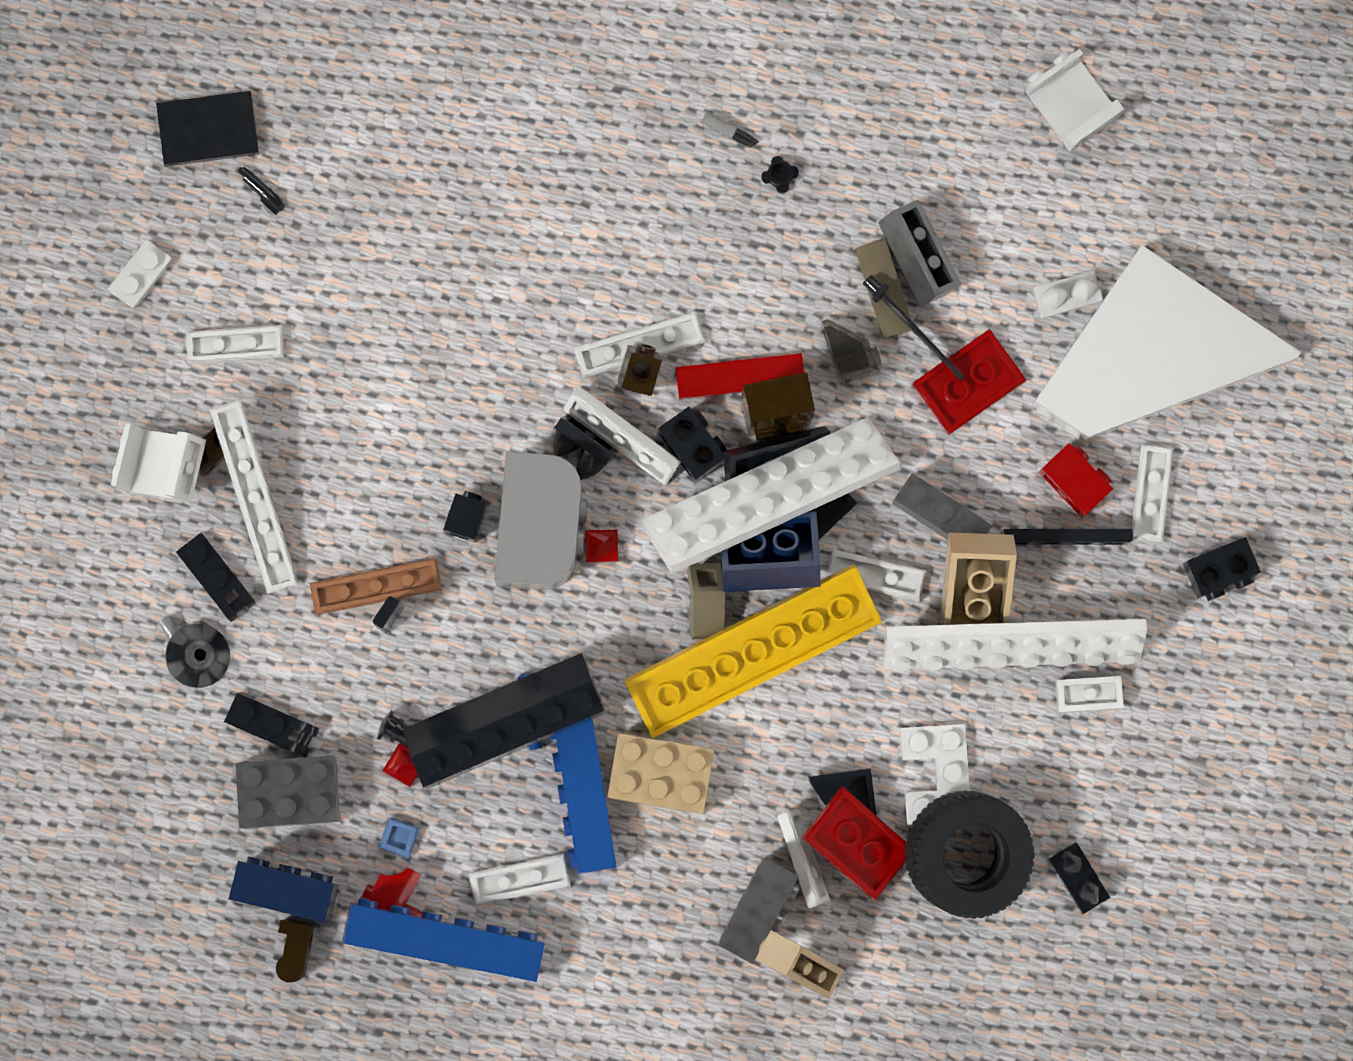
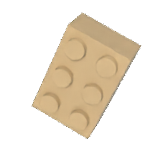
[940,532,1017,625]
[607,733,714,815]

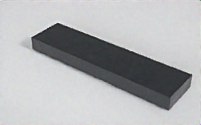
[1001,529,1133,545]

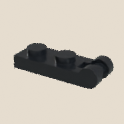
[176,532,256,622]
[224,693,320,757]

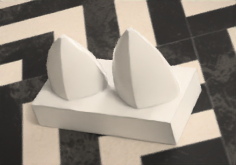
[1032,270,1103,319]

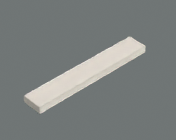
[209,399,299,594]

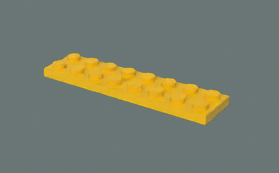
[623,564,882,739]

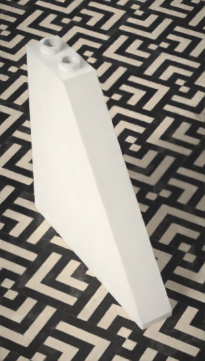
[1032,245,1301,441]

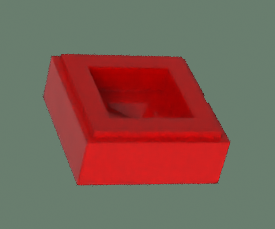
[585,529,618,563]
[382,743,418,788]

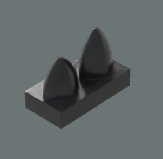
[553,414,619,480]
[1048,842,1111,914]

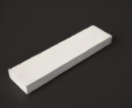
[574,312,705,379]
[563,386,681,486]

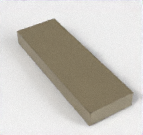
[855,239,912,340]

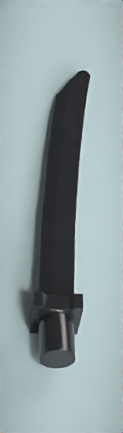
[863,275,964,381]

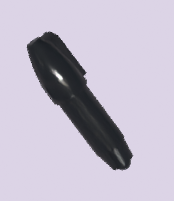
[238,167,285,215]

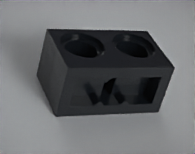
[658,406,727,484]
[1183,537,1261,601]

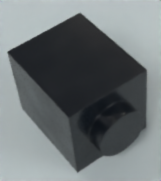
[443,491,487,543]

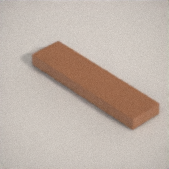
[309,558,442,616]

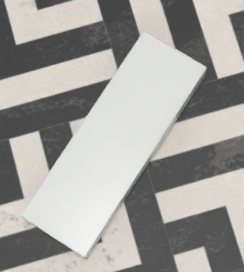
[186,325,284,365]
[1131,444,1174,543]
[826,549,926,602]
[777,809,830,909]
[469,854,571,905]

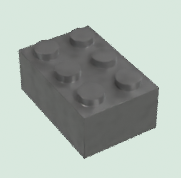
[235,755,340,829]
[717,858,801,964]

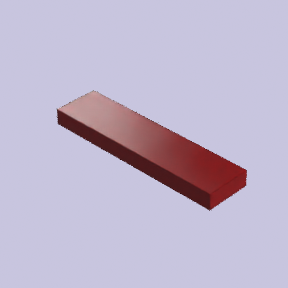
[675,353,804,400]

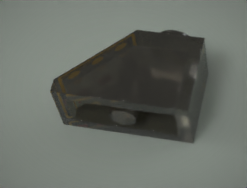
[821,319,881,386]

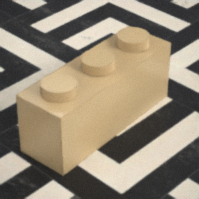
[755,930,844,999]

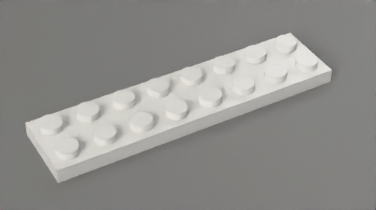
[641,417,900,574]
[883,619,1147,672]

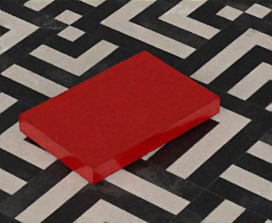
[912,329,1027,436]
[801,787,906,900]

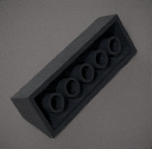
[403,653,607,789]

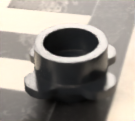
[761,156,799,194]

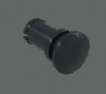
[377,710,408,747]

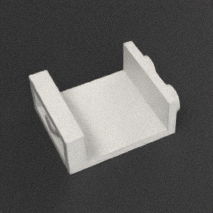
[1025,49,1124,152]
[111,423,206,502]

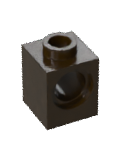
[617,343,662,396]

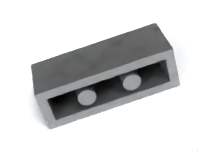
[878,199,962,307]
[892,473,993,540]

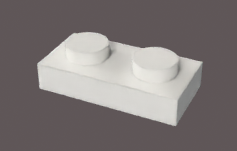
[107,239,173,310]
[1055,676,1124,713]

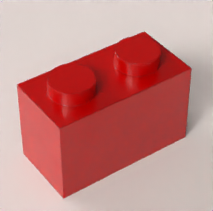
[1038,443,1113,519]

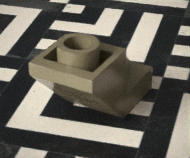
[687,563,725,640]

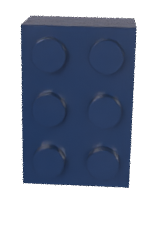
[721,511,821,592]
[228,856,339,923]

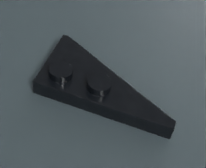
[724,426,831,481]
[808,768,877,816]

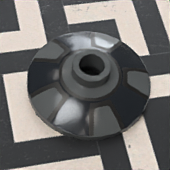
[165,623,230,688]

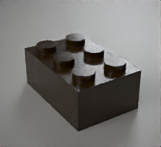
[741,373,815,440]

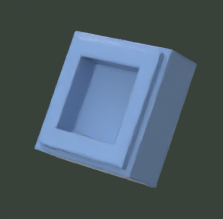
[378,817,420,859]

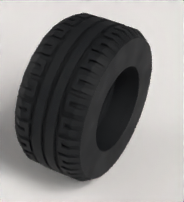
[904,790,1035,919]

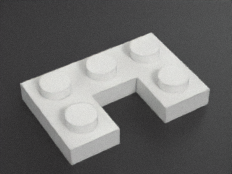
[900,724,970,825]

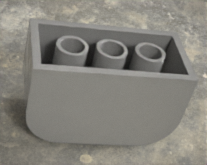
[494,451,588,590]

